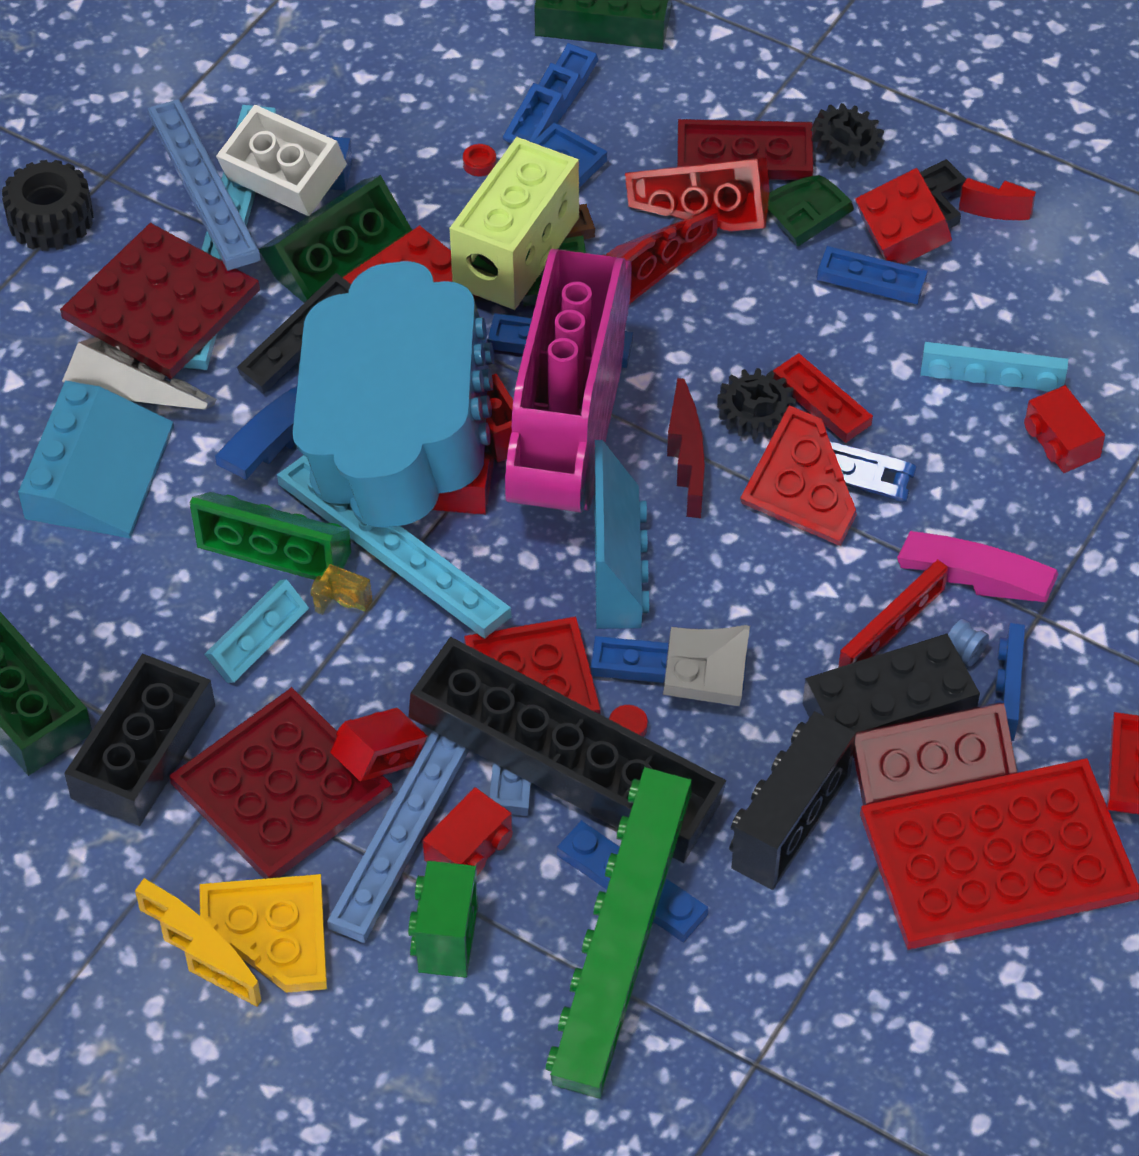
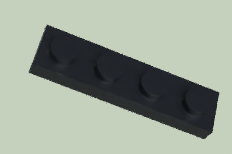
[237,273,351,394]

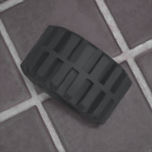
[2,160,94,251]

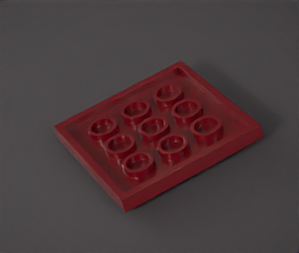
[60,223,260,379]
[169,687,393,879]

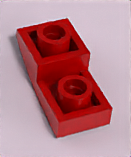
[959,177,1036,220]

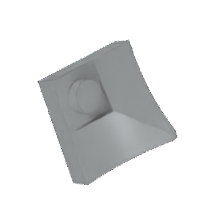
[663,625,750,706]

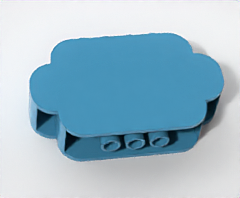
[293,261,494,528]

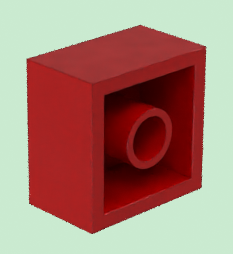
[855,168,952,264]

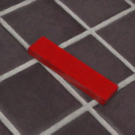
[838,559,948,668]

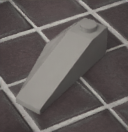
[62,337,217,410]

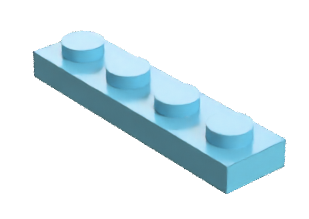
[920,342,1068,392]

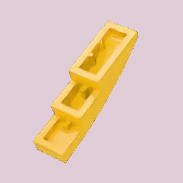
[135,878,262,1007]

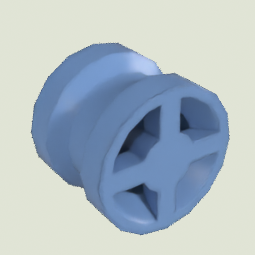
[948,619,989,667]

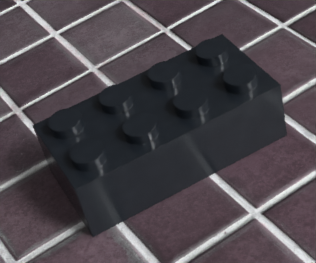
[802,633,980,758]
[64,653,215,826]
[729,711,856,890]

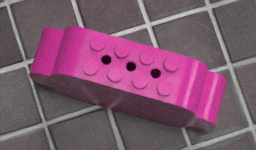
[505,248,631,513]

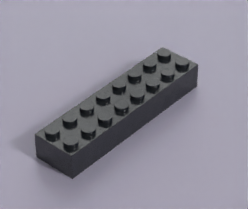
[408,637,726,863]

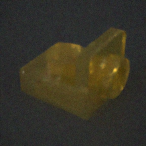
[311,564,373,615]

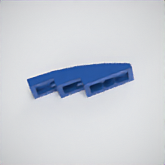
[503,43,598,143]
[215,386,297,480]

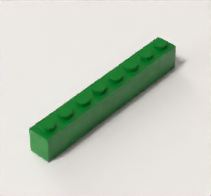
[546,767,692,1099]

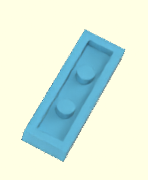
[204,579,309,683]

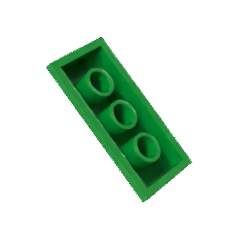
[189,492,352,586]

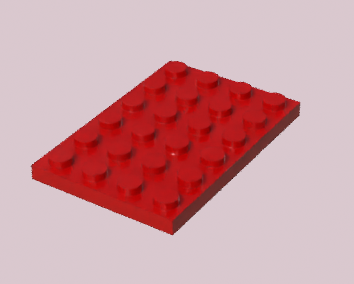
[860,758,1139,950]

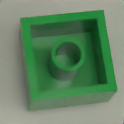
[408,861,478,978]

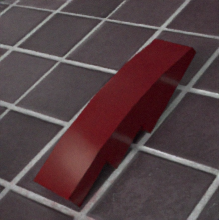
[667,378,705,518]

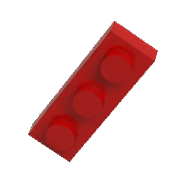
[773,353,873,443]

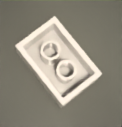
[216,105,347,216]

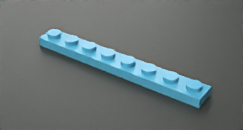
[277,455,511,639]

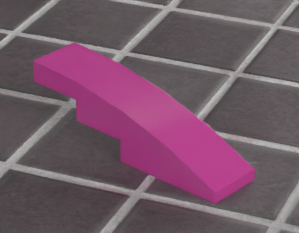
[897,531,1059,602]

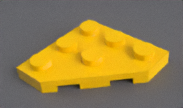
[199,874,327,993]

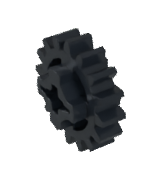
[811,103,885,168]
[717,368,796,439]

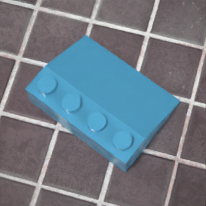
[18,380,174,538]
[594,440,649,629]

